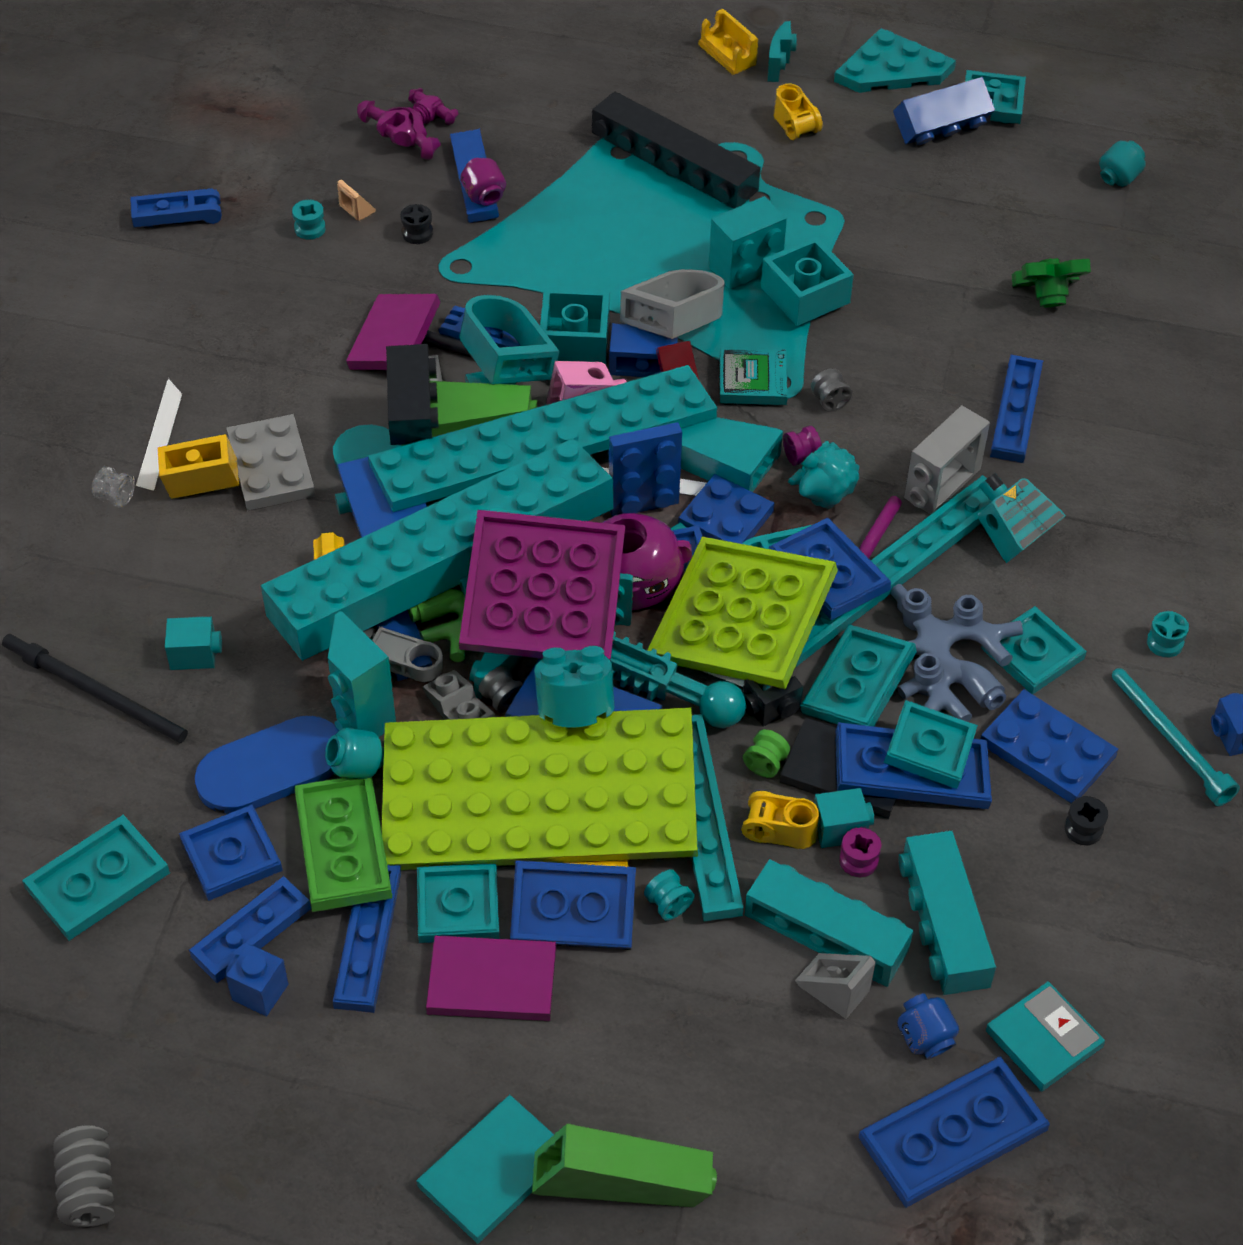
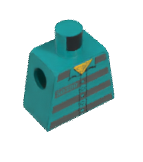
[978,473,1066,563]

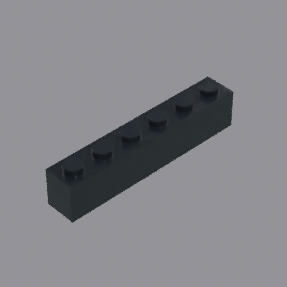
[592,91,760,209]

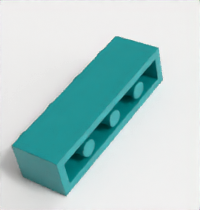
[898,831,996,995]
[744,859,913,987]

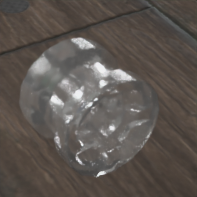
[91,466,135,508]

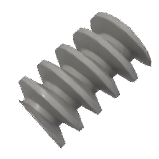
[53,1126,115,1228]

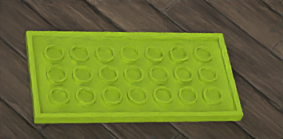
[382,708,698,870]

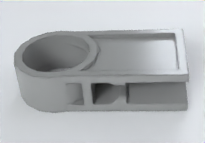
[372,627,443,682]

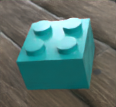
[709,196,787,289]
[761,236,854,326]
[540,288,610,365]

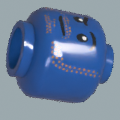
[897,993,959,1059]

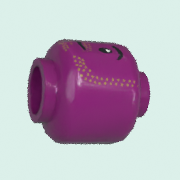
[460,158,506,206]

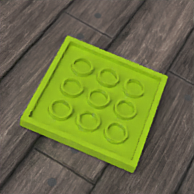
[647,537,838,689]

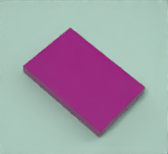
[346,294,440,370]
[426,936,556,1021]

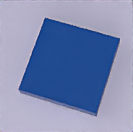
[179,804,283,901]

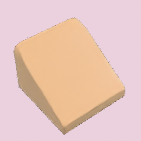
[337,180,376,221]

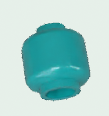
[1099,140,1146,187]
[325,727,384,779]

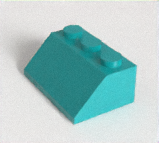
[327,611,396,737]

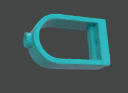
[459,295,559,384]

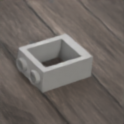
[904,405,990,514]

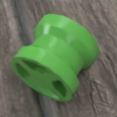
[743,729,790,778]

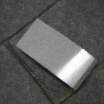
[423,670,495,720]

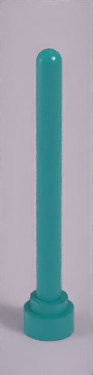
[1112,668,1240,806]

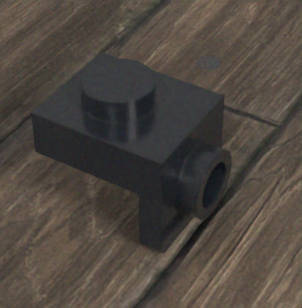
[743,676,803,727]

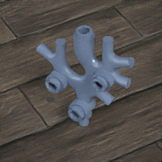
[890,584,1023,722]

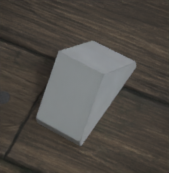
[795,953,875,1019]

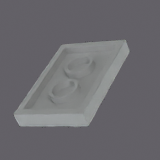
[226,414,315,511]

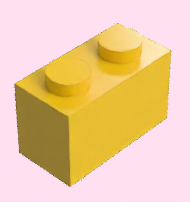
[157,434,239,499]

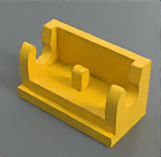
[698,9,758,75]

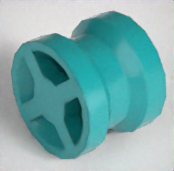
[292,200,326,240]
[1147,611,1189,658]
[644,869,695,920]

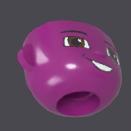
[602,513,692,610]

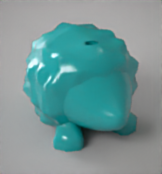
[788,440,860,509]

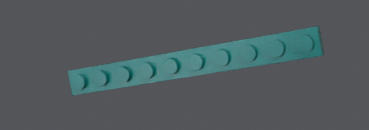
[757,475,991,691]

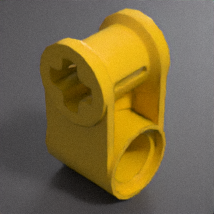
[774,83,822,140]
[741,791,819,849]

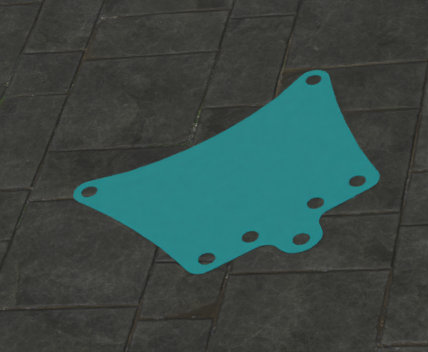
[438,139,845,399]

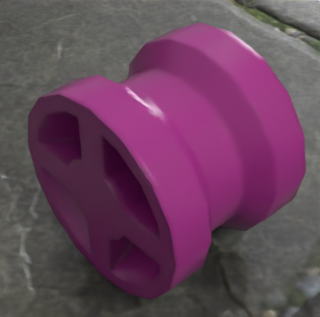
[783,426,822,466]
[839,827,882,878]

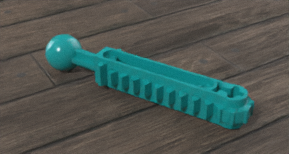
[611,632,746,729]

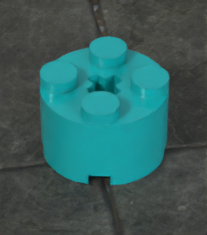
[534,646,615,727]

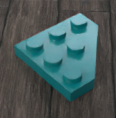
[834,28,956,93]

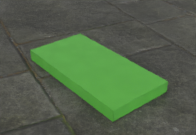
[294,778,392,912]

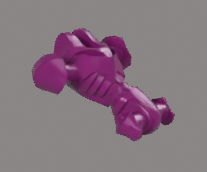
[357,88,459,160]

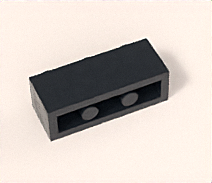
[386,344,439,445]

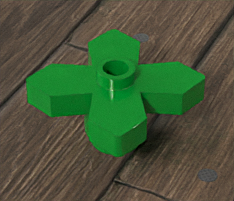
[1011,258,1091,308]

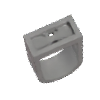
[620,269,724,339]

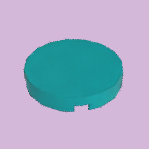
[333,424,401,470]

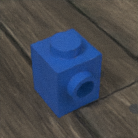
[1211,693,1243,756]
[226,943,289,1017]

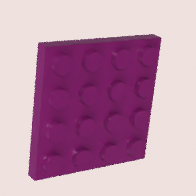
[459,510,625,661]

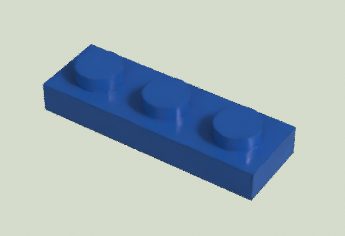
[189,876,311,983]

